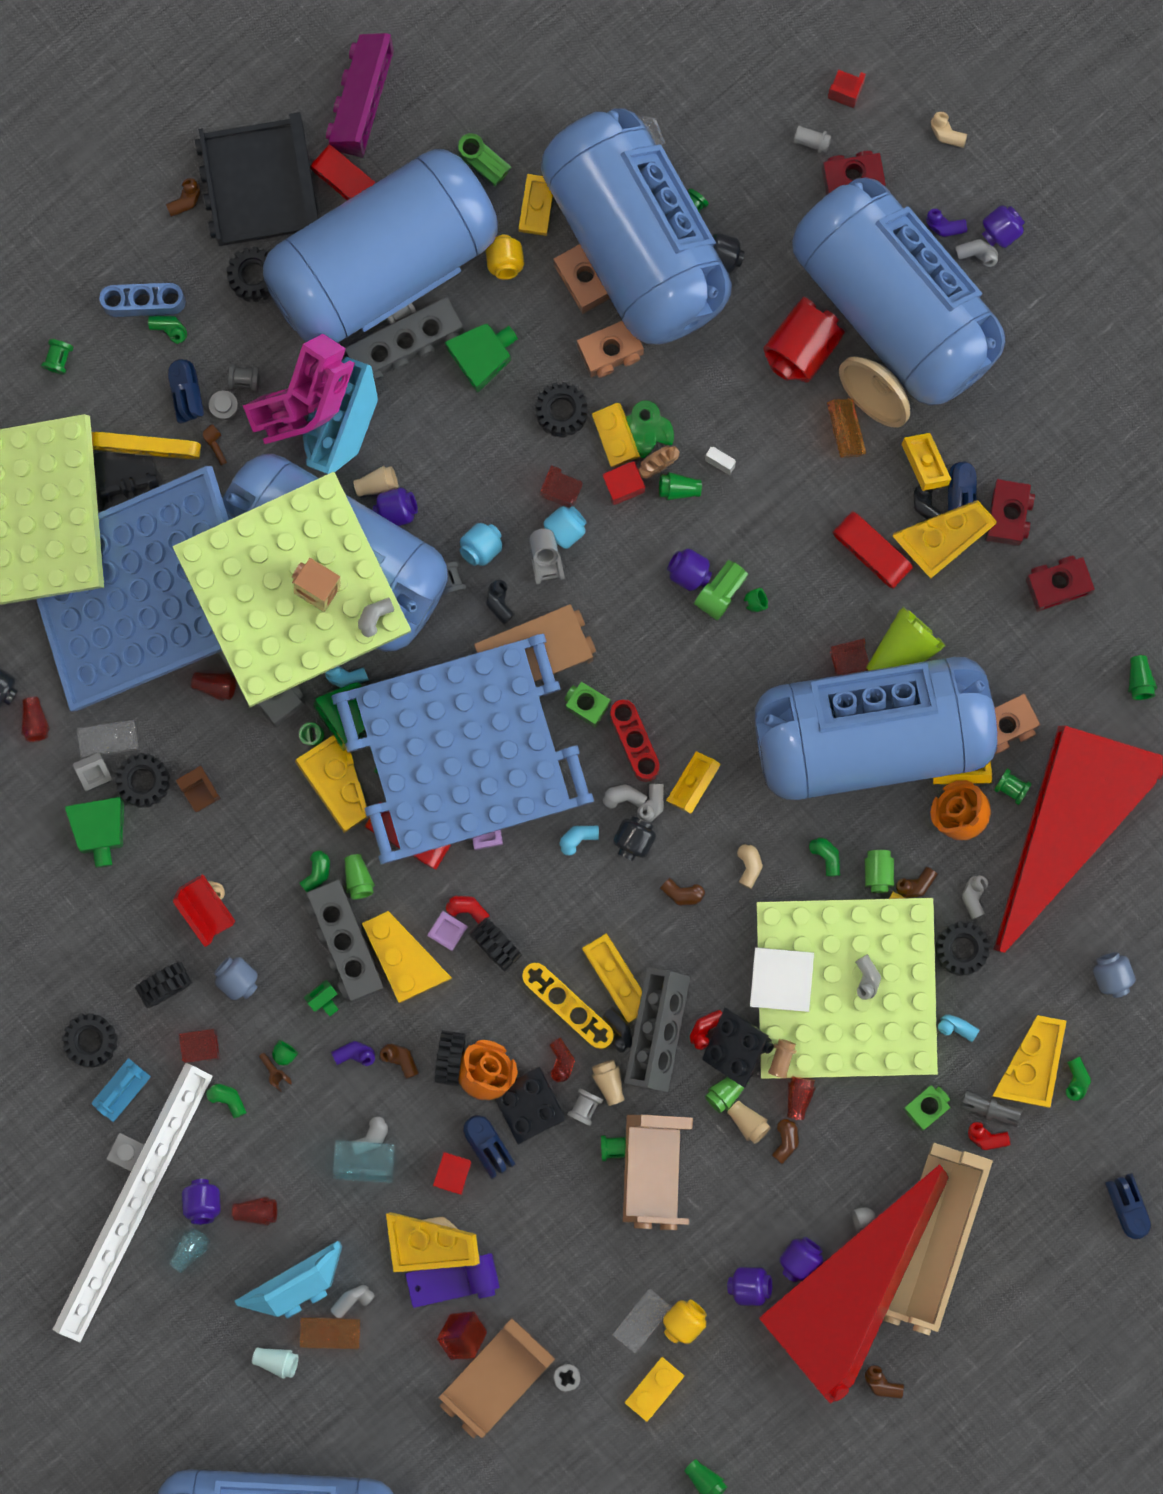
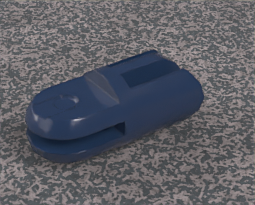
[168,359,204,424]
[948,461,977,511]
[463,1115,516,1180]
[1105,1173,1151,1239]

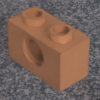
[553,244,610,314]
[577,321,644,378]
[292,558,341,612]
[994,694,1040,755]

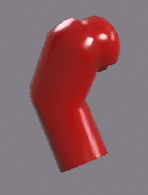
[689,1010,722,1050]

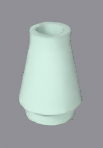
[252,1347,298,1379]

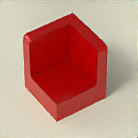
[828,69,866,108]
[603,461,645,505]
[433,1152,471,1195]

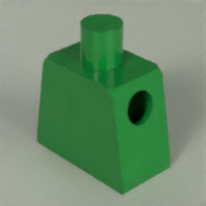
[445,323,518,393]
[313,682,366,751]
[65,797,124,868]

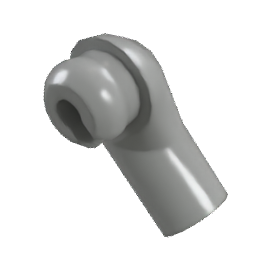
[956,239,998,267]
[358,597,394,637]
[603,784,648,808]
[637,784,664,823]
[962,875,988,920]
[855,954,881,1000]
[351,1117,388,1155]
[331,1285,375,1319]

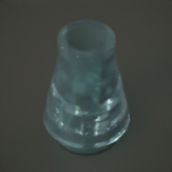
[168,1228,210,1273]

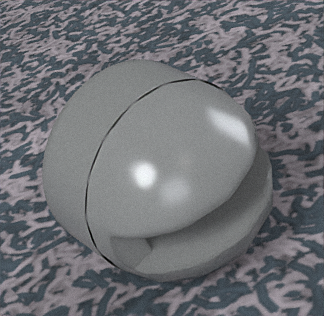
[852,1207,875,1233]

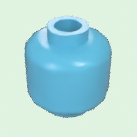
[543,506,587,549]
[460,523,502,566]

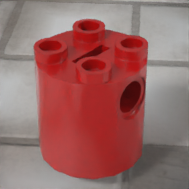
[763,297,845,383]

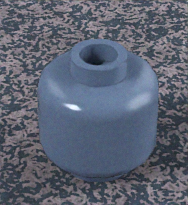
[1093,952,1136,998]
[214,957,258,1000]

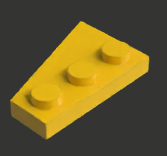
[892,500,997,579]
[295,735,368,833]
[362,911,452,1003]
[991,1015,1066,1108]
[386,1212,480,1272]

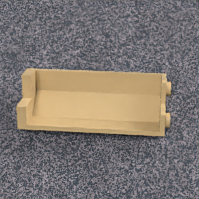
[883,1143,993,1336]

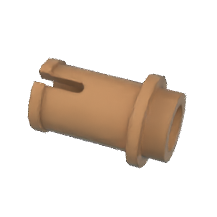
[768,1039,797,1078]

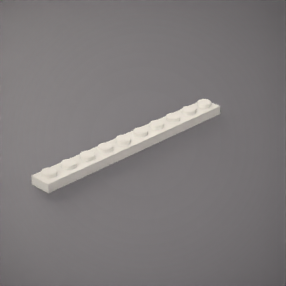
[52,1063,213,1342]

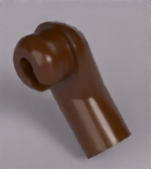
[896,866,938,898]
[660,878,705,906]
[772,1119,799,1164]
[865,1365,904,1399]

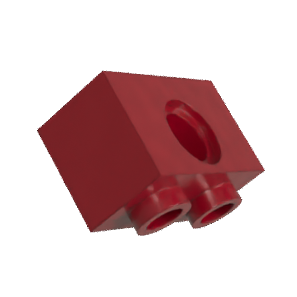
[822,151,886,195]
[985,479,1035,546]
[1026,555,1095,612]

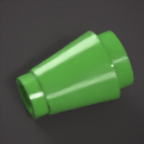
[344,854,375,900]
[705,1077,749,1113]

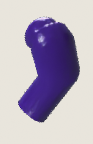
[926,209,967,237]
[331,1041,375,1066]

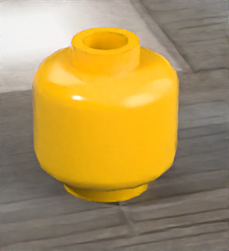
[485,235,524,280]
[663,1299,707,1344]

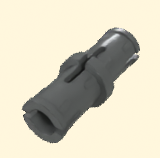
[960,1091,1022,1127]

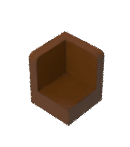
[176,765,221,812]

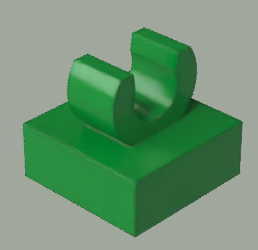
[304,979,339,1017]

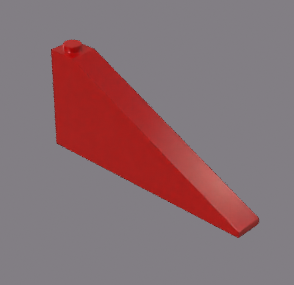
[993,726,1163,953]
[759,1164,949,1404]

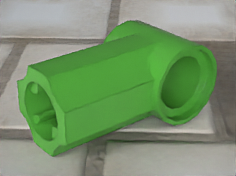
[458,133,511,187]
[694,560,748,621]

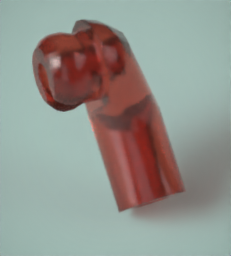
[549,1037,575,1082]

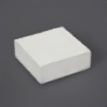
[705,447,736,475]

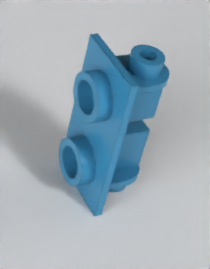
[91,1058,151,1122]

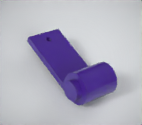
[405,1253,500,1308]

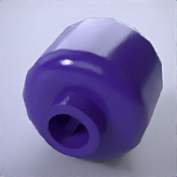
[982,205,1025,248]
[373,487,418,526]
[667,548,712,591]
[182,1179,221,1225]
[780,1237,824,1282]
[727,1267,773,1306]

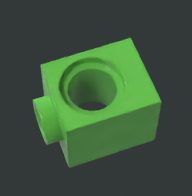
[564,681,611,728]
[903,1085,951,1131]

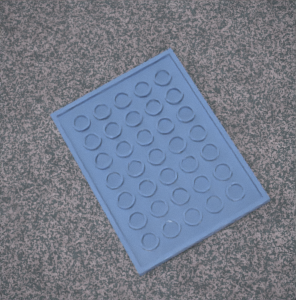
[36,466,229,711]

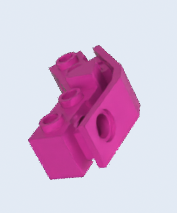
[243,334,355,444]

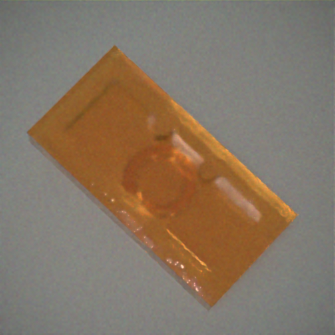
[827,399,866,458]
[300,1318,361,1349]

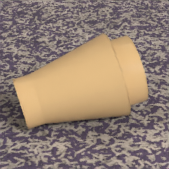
[354,466,398,497]
[592,1060,625,1106]
[727,1100,771,1144]

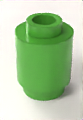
[865,850,894,893]

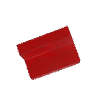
[172,874,235,947]

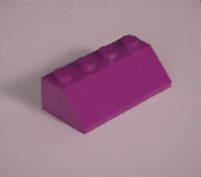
[325,33,394,158]

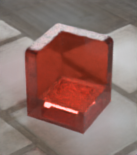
[540,465,583,508]
[830,638,869,676]
[179,1029,220,1063]
[437,1311,487,1360]

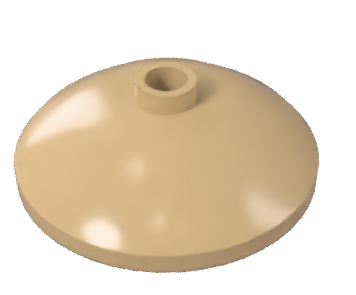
[839,357,910,427]

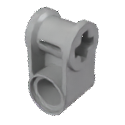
[529,529,565,585]

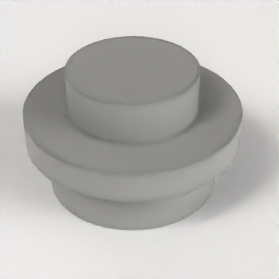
[209,390,238,419]

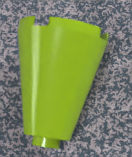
[866,606,946,671]

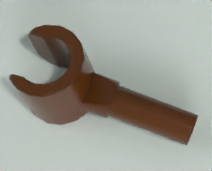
[203,424,227,466]
[259,1053,292,1092]

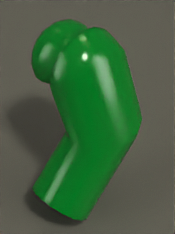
[148,316,187,344]
[809,837,840,877]
[299,850,330,893]
[1066,1057,1091,1101]
[206,1084,247,1119]

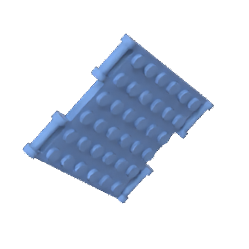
[331,634,594,865]

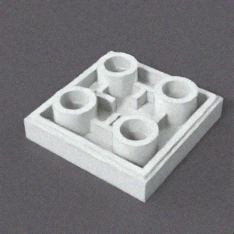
[750,947,814,1012]

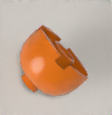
[930,780,991,840]
[458,1040,518,1100]

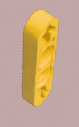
[91,432,201,460]
[522,963,614,1049]

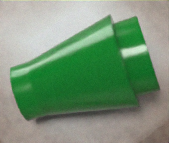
[658,472,702,501]
[1128,655,1157,700]
[684,1459,728,1494]

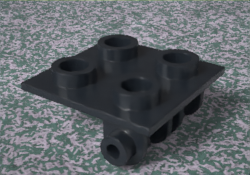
[93,451,159,510]
[702,1008,774,1088]
[495,1067,566,1145]

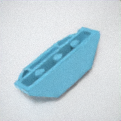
[303,357,378,474]
[234,1241,342,1319]

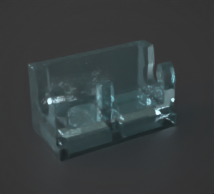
[333,1140,395,1183]

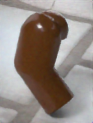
[166,178,201,217]
[379,1044,419,1079]

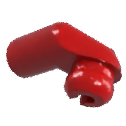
[446,895,490,924]
[968,1122,1011,1150]

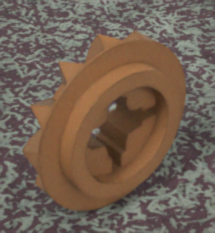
[638,446,680,478]

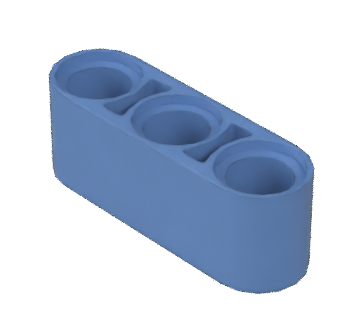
[99,283,186,317]

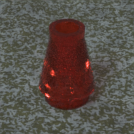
[191,672,236,702]
[21,697,50,742]
[787,1075,816,1120]
[232,1196,278,1226]

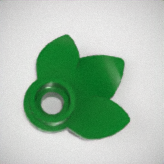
[626,400,674,458]

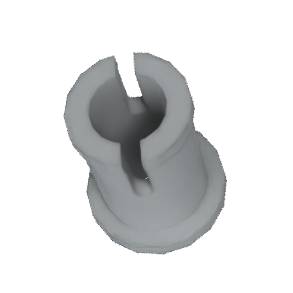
[793,125,832,153]

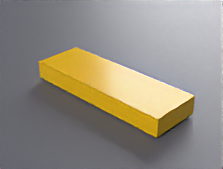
[582,933,642,1023]

